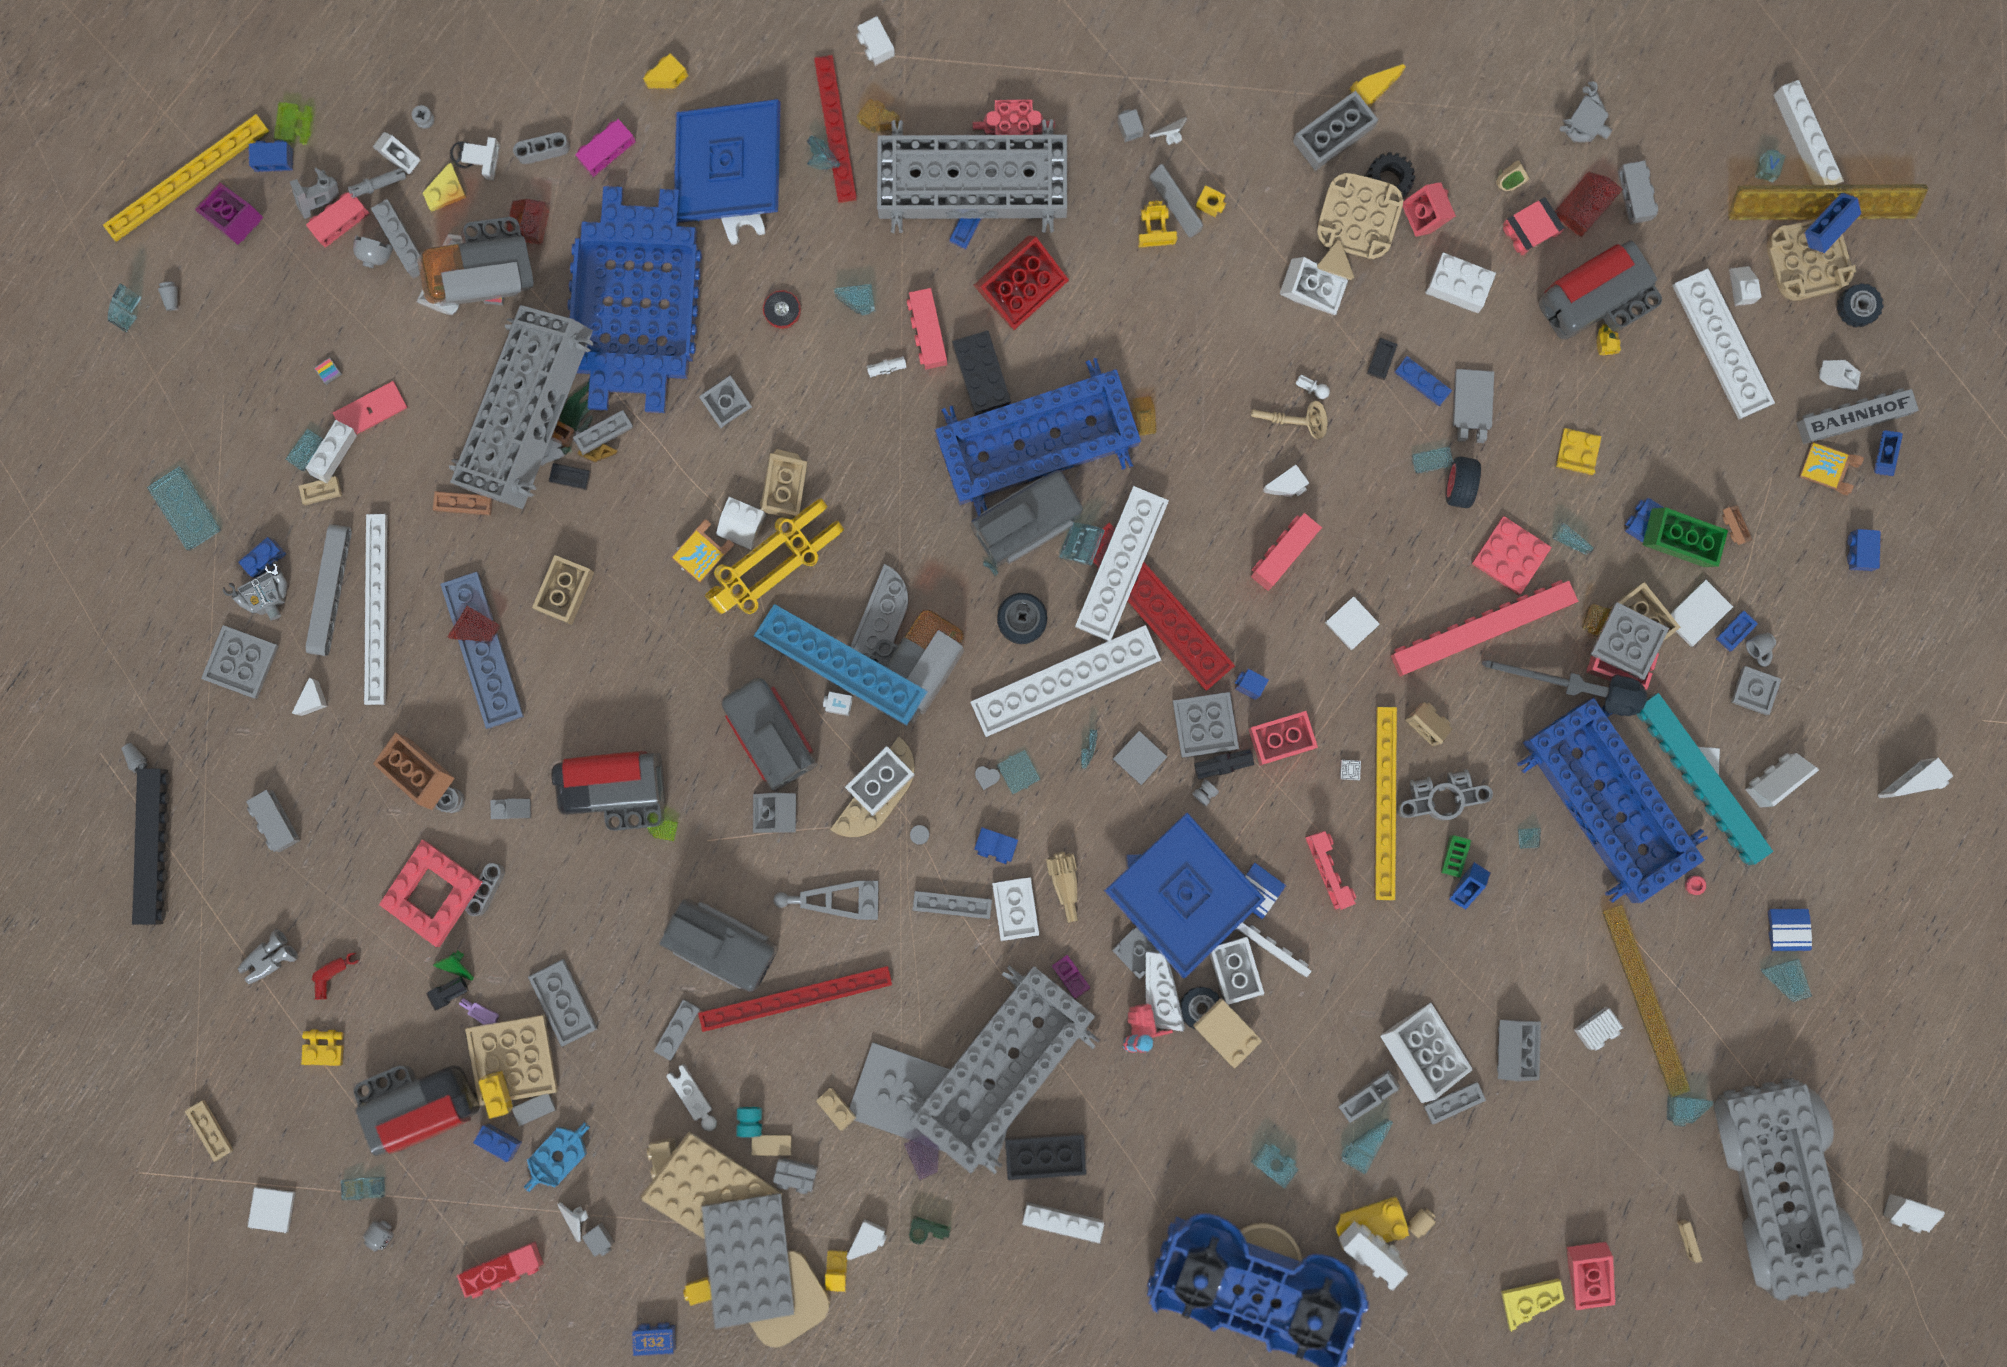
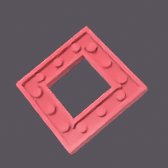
[379,840,483,947]

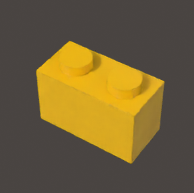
[478,1071,513,1119]

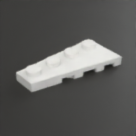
[1146,950,1185,1031]

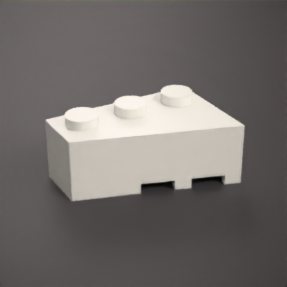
[1339,1221,1408,1290]

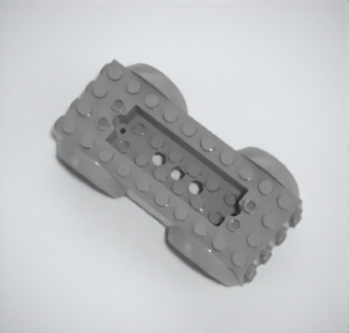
[1714,1078,1863,1300]

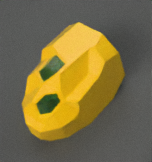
[1596,324,1621,355]

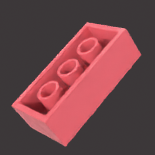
[1251,513,1322,591]

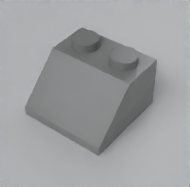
[753,793,796,833]

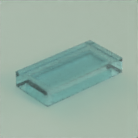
[1411,446,1453,474]

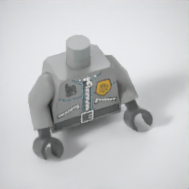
[223,560,287,620]

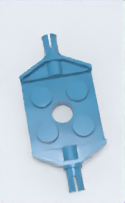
[524,1122,590,1192]

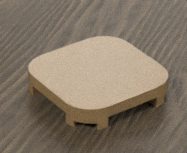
[1317,173,1403,259]
[1767,219,1856,300]
[750,1250,830,1347]

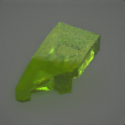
[647,817,678,841]

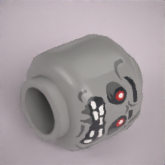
[363,1220,394,1251]

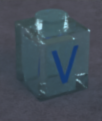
[1755,150,1786,182]

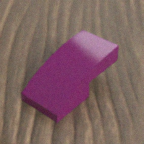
[1052,955,1091,1000]

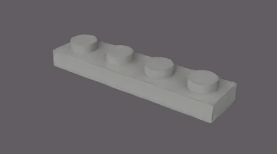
[913,891,992,919]

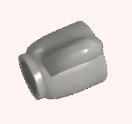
[1746,633,1776,667]

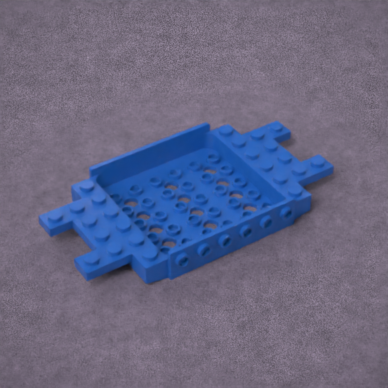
[567,186,702,413]

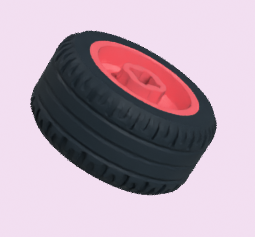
[1446,456,1481,508]

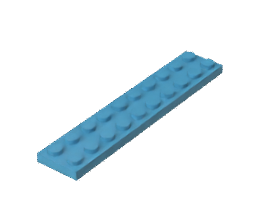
[754,604,927,725]

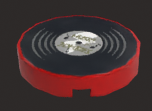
[763,291,801,329]

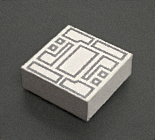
[1340,760,1361,780]

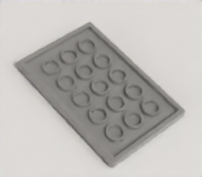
[701,1193,794,1329]

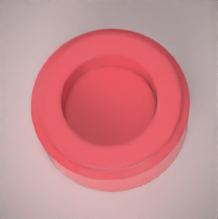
[1685,876,1706,895]

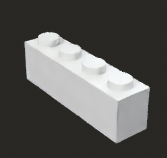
[1022,1202,1104,1243]

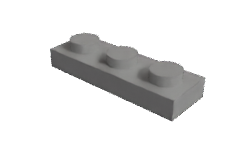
[573,410,633,455]
[654,999,701,1061]
[1423,1082,1486,1125]

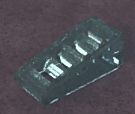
[1552,522,1594,554]

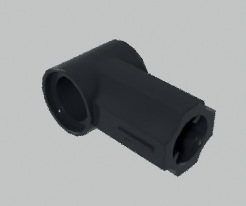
[426,976,469,1011]

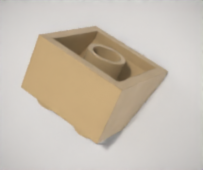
[1405,702,1452,747]
[647,1137,677,1179]

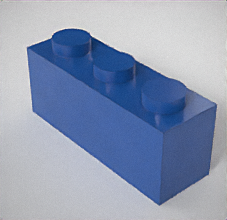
[1805,193,1861,253]

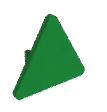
[433,950,474,981]

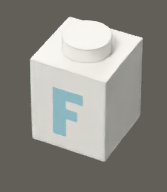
[823,692,853,716]

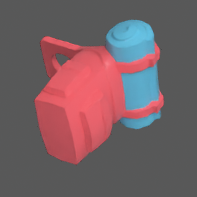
[1122,1003,1173,1053]

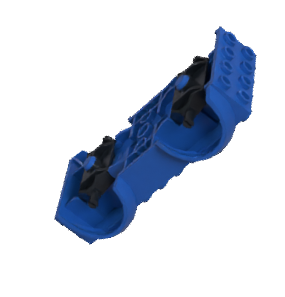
[1147,1213,1369,1367]

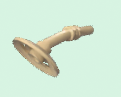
[1251,401,1327,439]

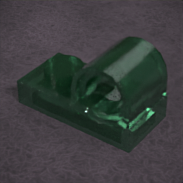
[909,1216,951,1244]

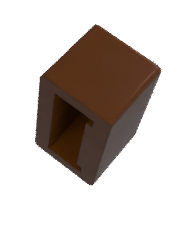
[551,421,576,448]

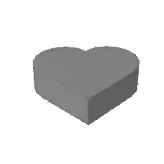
[975,766,1000,790]

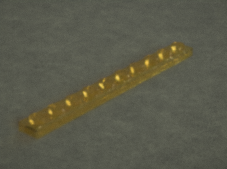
[1602,905,1691,1097]

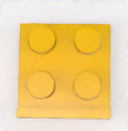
[1556,428,1601,475]

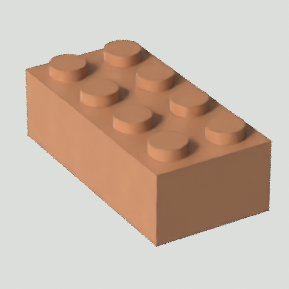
[373,732,455,810]

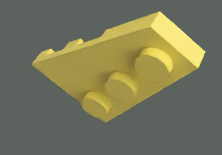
[1501,1279,1564,1331]

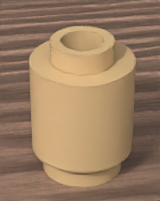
[1407,1208,1436,1238]

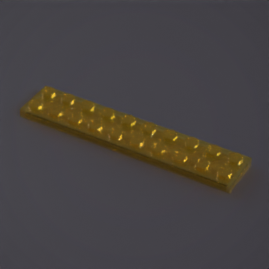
[1728,184,1928,220]

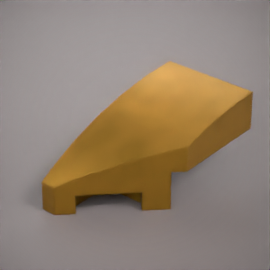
[578,444,618,462]

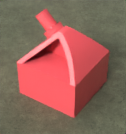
[1403,182,1456,237]

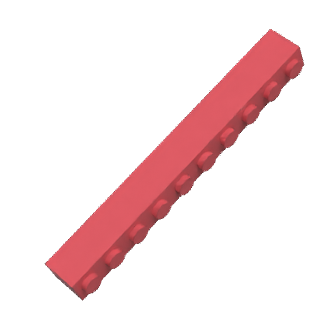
[1391,580,1579,677]

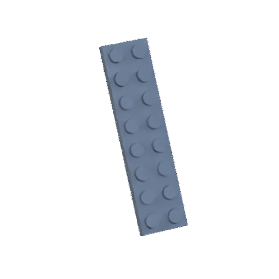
[440,572,524,729]

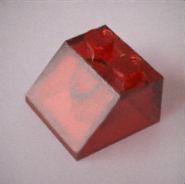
[506,198,550,245]

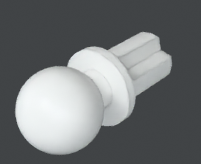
[1296,375,1330,399]

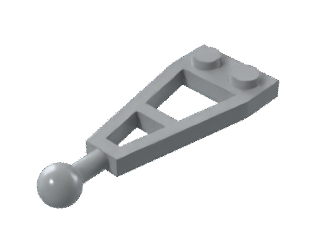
[773,881,878,920]

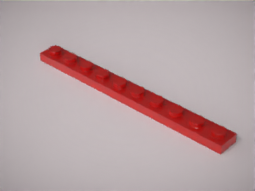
[698,966,893,1032]

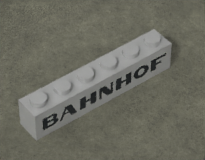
[1797,388,1919,444]

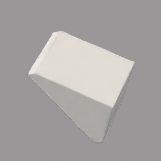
[292,678,328,716]

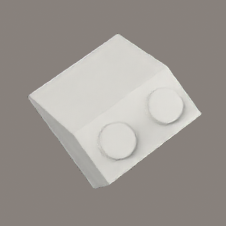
[716,497,766,550]
[1883,1194,1945,1233]

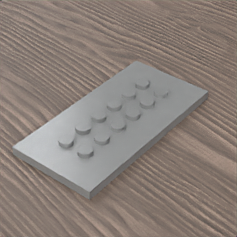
[850,1042,1009,1168]

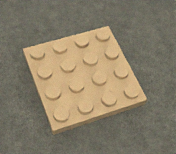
[465,1014,558,1106]

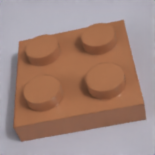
[1722,505,1753,545]

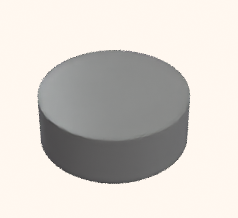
[910,825,929,845]

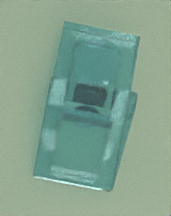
[807,136,841,169]

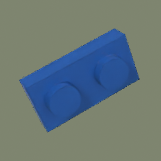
[1716,611,1758,652]

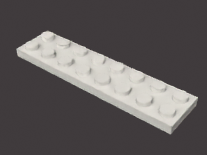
[1672,269,1775,420]
[1075,486,1169,641]

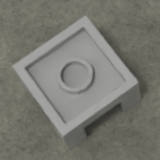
[1112,926,1158,979]

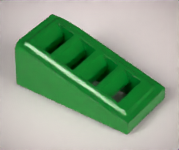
[1441,835,1471,878]

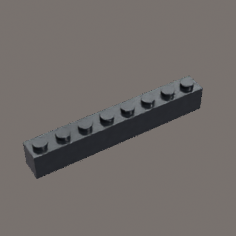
[132,769,170,925]

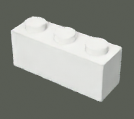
[306,420,357,483]

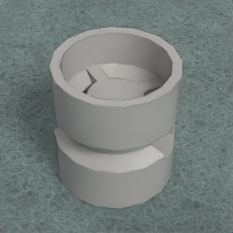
[435,787,465,813]

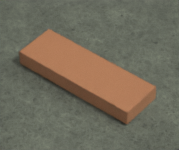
[433,491,493,515]

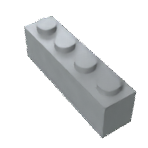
[371,199,430,278]

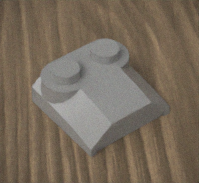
[699,375,752,428]

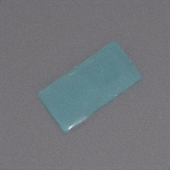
[147,467,221,551]

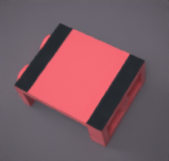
[1503,197,1565,256]

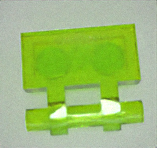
[274,102,313,144]

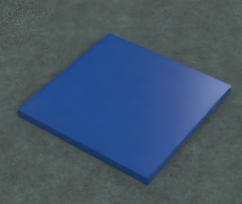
[674,99,781,223]
[1104,813,1265,978]

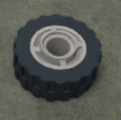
[1836,283,1884,327]
[1180,987,1220,1030]

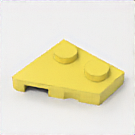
[423,163,466,212]

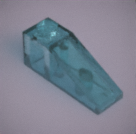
[1341,1118,1393,1174]

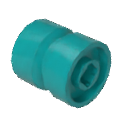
[736,1107,762,1137]

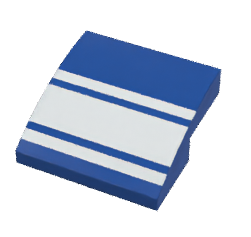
[1245,863,1286,919]
[1768,909,1812,951]

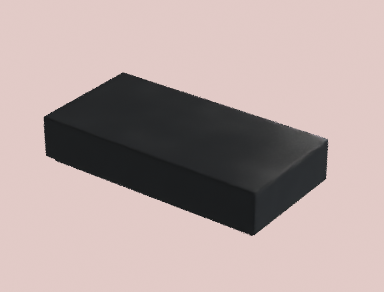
[1367,338,1398,380]
[549,463,591,490]

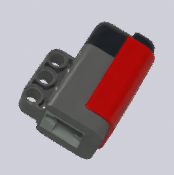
[551,751,666,831]
[354,1065,480,1156]

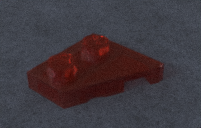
[447,606,501,642]

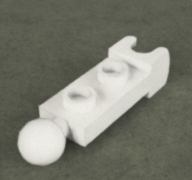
[666,1064,717,1131]

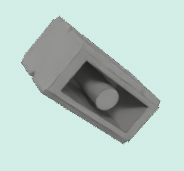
[773,1157,818,1194]

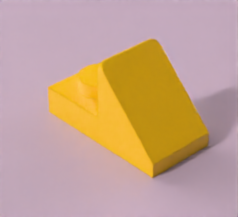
[825,1250,848,1292]

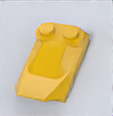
[1335,1196,1409,1250]

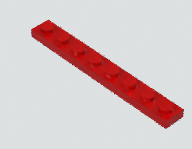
[814,55,857,203]

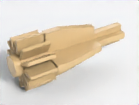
[1046,852,1078,923]

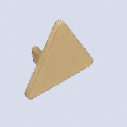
[1317,240,1354,280]

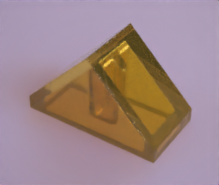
[1132,396,1156,436]

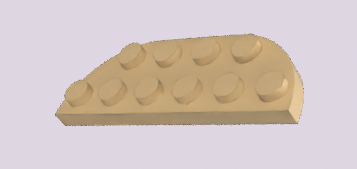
[830,737,915,837]

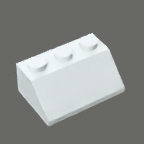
[1745,753,1819,808]

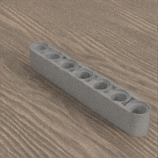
[306,524,351,656]

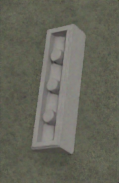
[1150,164,1203,238]

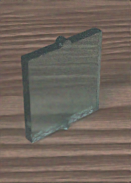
[997,750,1041,794]

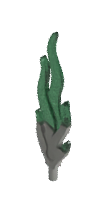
[541,379,593,466]

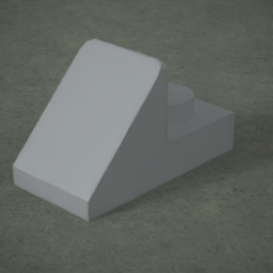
[490,799,531,820]

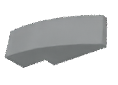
[1339,1070,1400,1123]

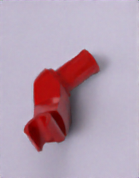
[311,953,360,1000]

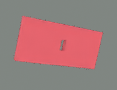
[333,381,408,435]

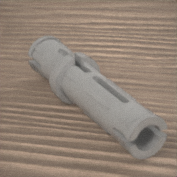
[348,167,406,199]

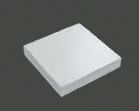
[1325,596,1380,650]
[248,1187,295,1233]

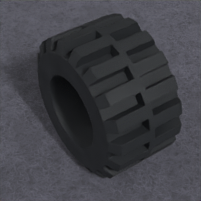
[1365,152,1415,199]

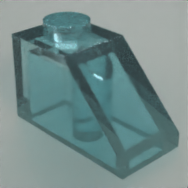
[834,284,875,315]
[1667,1096,1713,1126]

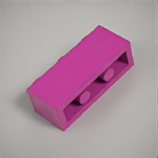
[575,119,636,177]

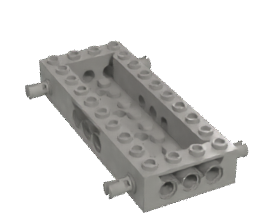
[877,119,1067,233]
[449,305,593,509]
[902,965,1101,1174]

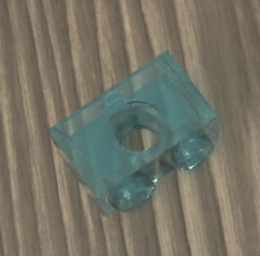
[1251,1143,1299,1188]

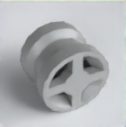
[412,105,434,129]

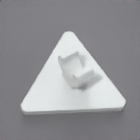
[1150,117,1187,145]
[558,1202,588,1242]

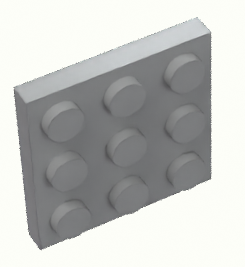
[1590,602,1669,680]
[201,625,279,699]
[1172,692,1239,758]

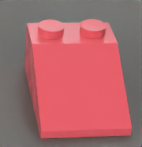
[1567,1242,1615,1310]

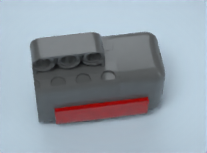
[1539,240,1662,340]
[722,678,818,791]

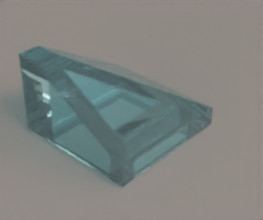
[1518,828,1541,849]

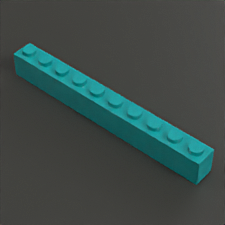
[1636,693,1774,865]

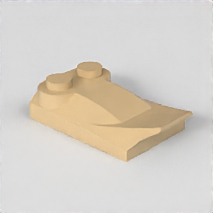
[760,449,807,518]

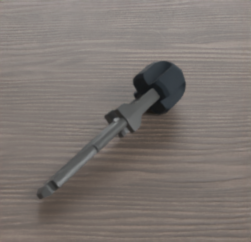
[1482,660,1647,716]

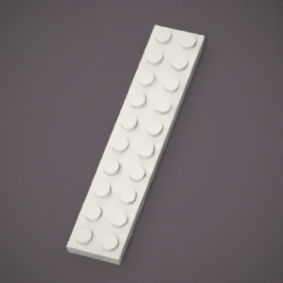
[970,625,1161,737]

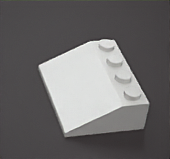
[1380,1003,1473,1103]

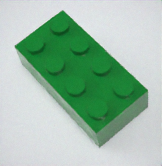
[1642,507,1728,567]

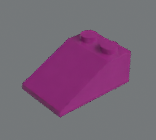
[195,183,264,245]

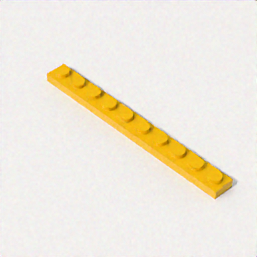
[103,114,269,242]
[1375,707,1397,900]

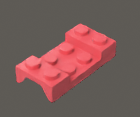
[1305,831,1356,910]

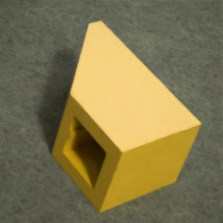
[643,54,688,89]

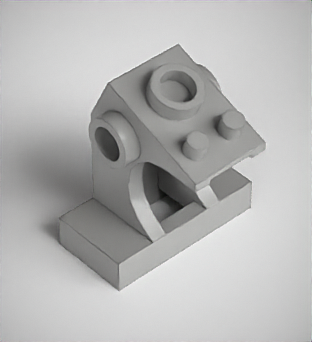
[290,168,339,219]

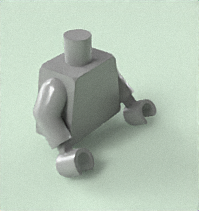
[1560,82,1613,142]

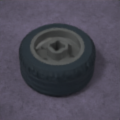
[997,593,1048,644]

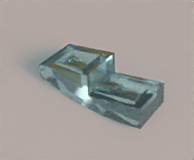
[1081,730,1097,769]
[341,1177,385,1200]

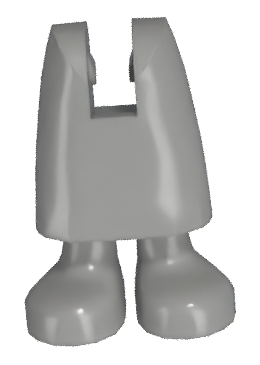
[237,929,298,984]

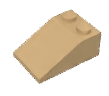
[1193,998,1262,1069]

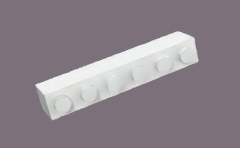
[1774,80,1844,195]

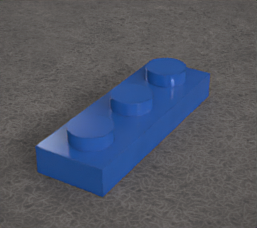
[1394,356,1452,406]

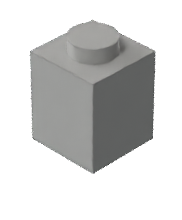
[1117,109,1144,142]
[582,1223,615,1257]

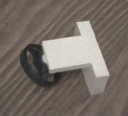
[450,137,500,181]

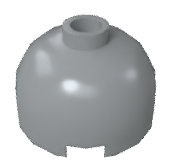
[353,235,393,268]

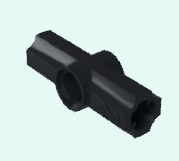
[1194,749,1254,779]

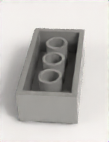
[1293,91,1378,171]

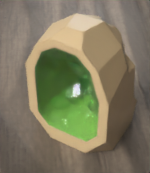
[1496,160,1529,191]

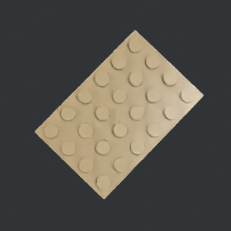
[640,1132,783,1239]

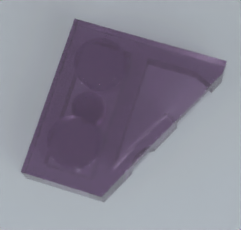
[904,1134,939,1180]

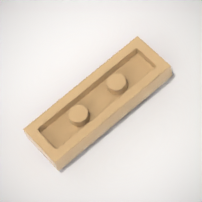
[185,1100,234,1162]

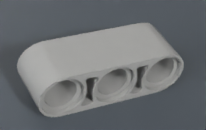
[513,132,570,164]
[465,863,505,916]

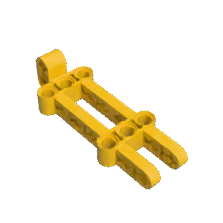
[704,498,844,614]

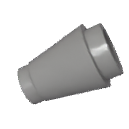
[158,282,178,311]
[122,743,148,773]

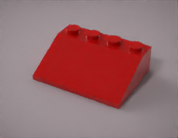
[974,235,1069,330]

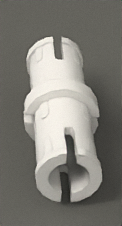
[867,356,906,378]

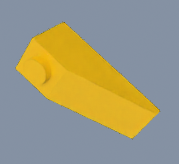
[1350,64,1406,107]

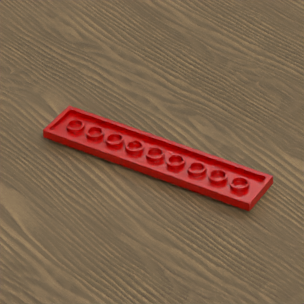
[1081,523,1235,691]

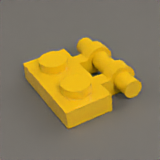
[301,1029,344,1066]

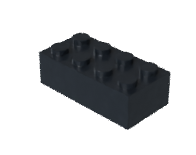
[952,330,1011,416]
[1005,1132,1087,1180]

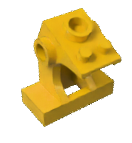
[1138,200,1177,248]

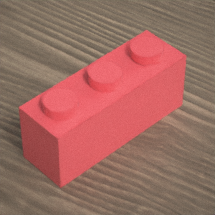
[306,192,370,248]

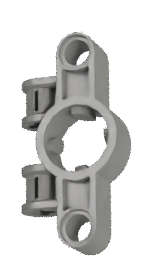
[1396,769,1493,820]

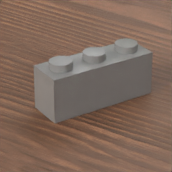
[1618,161,1658,224]
[246,790,301,852]

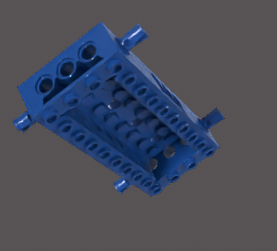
[935,358,1141,517]
[1517,698,1708,903]

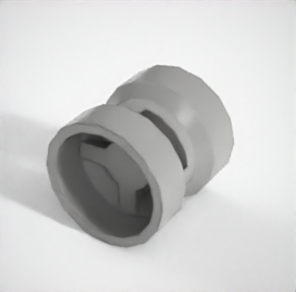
[1192,779,1219,806]

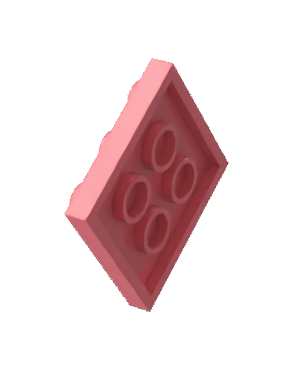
[1472,516,1552,595]

